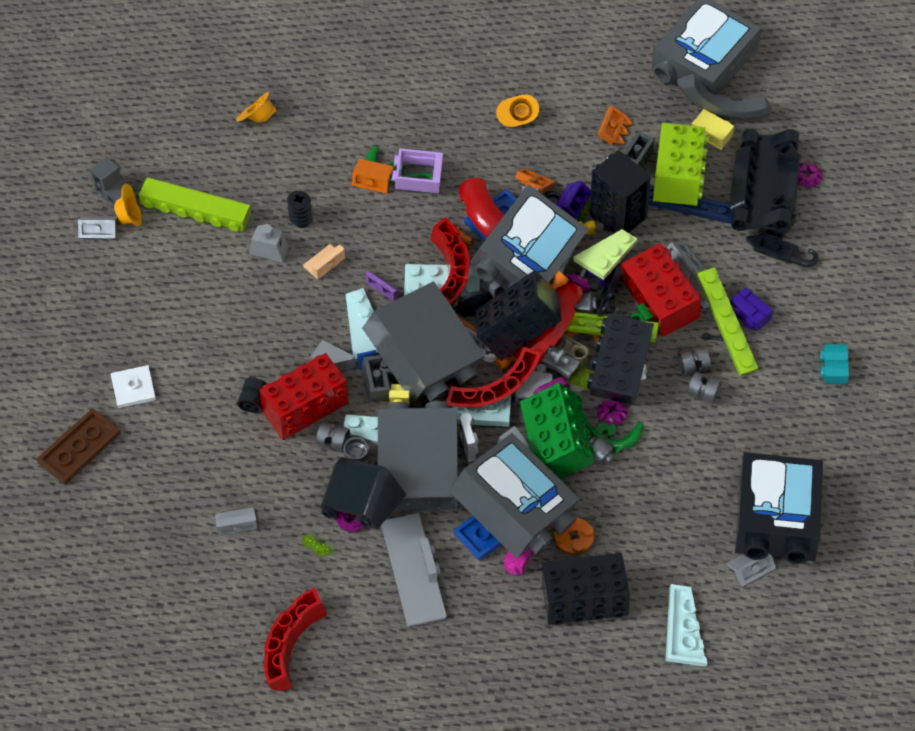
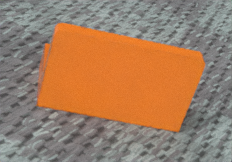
[352,159,394,194]

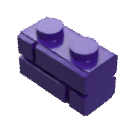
[556,180,591,219]
[730,287,774,332]

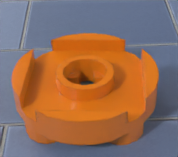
[554,518,594,555]

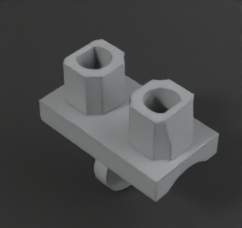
[541,346,580,378]

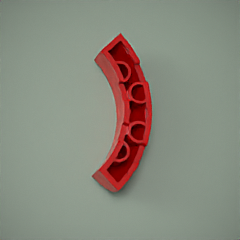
[459,178,504,237]
[430,217,470,306]
[513,282,583,366]
[446,347,542,408]
[263,587,327,691]

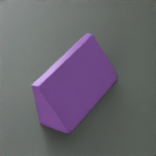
[366,271,403,301]

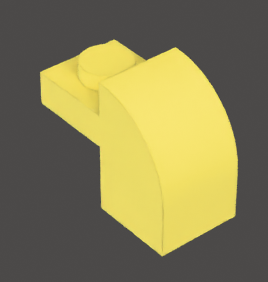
[389,384,411,405]

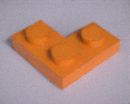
[515,168,556,194]

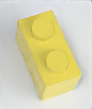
[692,109,734,150]

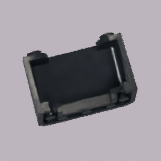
[321,457,406,529]

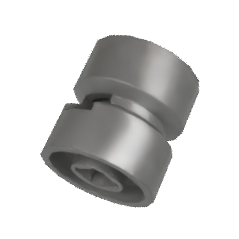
[677,346,711,376]
[687,371,722,404]
[316,421,350,452]
[343,437,370,463]

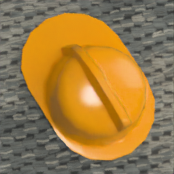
[236,92,276,122]
[496,94,539,127]
[114,184,142,226]

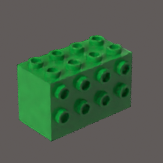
[520,383,595,479]

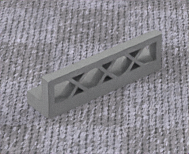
[667,242,728,308]

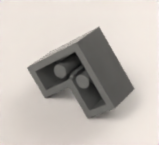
[90,157,135,207]
[361,355,397,401]

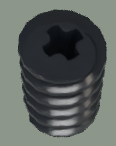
[287,191,313,228]

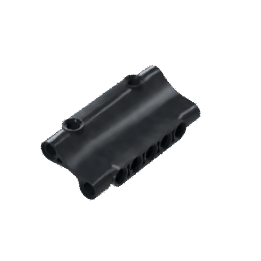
[730,129,801,232]

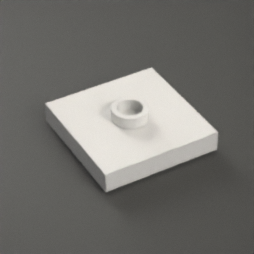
[111,365,156,408]

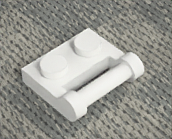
[460,413,478,462]

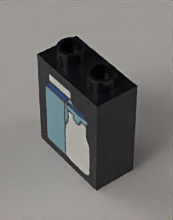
[735,452,823,564]

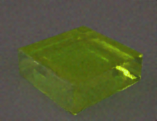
[569,366,594,390]

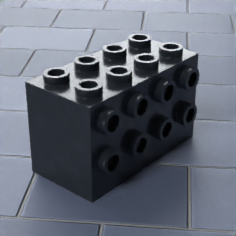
[590,150,651,233]
[475,270,562,360]
[587,313,654,405]
[541,553,630,625]

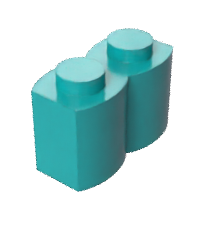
[820,344,849,384]

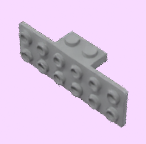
[381,513,447,627]

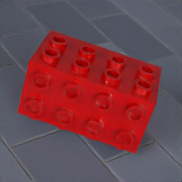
[621,243,702,337]
[259,353,349,440]

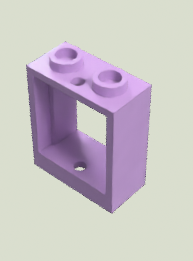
[392,148,443,193]

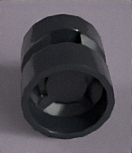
[237,377,267,414]

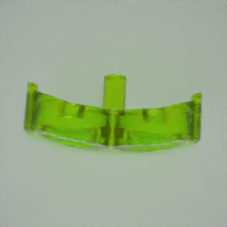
[577,197,590,222]
[302,534,331,556]

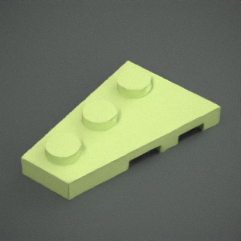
[573,229,637,280]

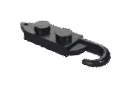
[746,233,818,267]
[596,264,623,317]

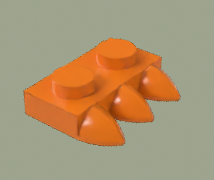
[597,105,632,145]

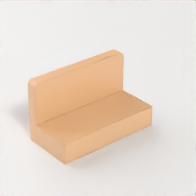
[303,244,345,280]

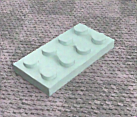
[404,264,480,300]

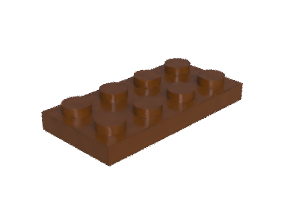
[37,408,121,485]

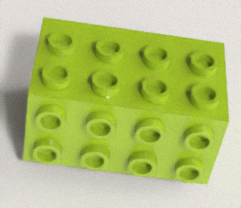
[653,123,709,206]

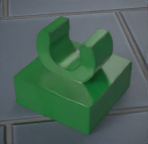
[630,303,653,322]

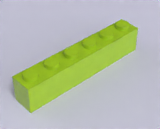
[139,177,251,232]

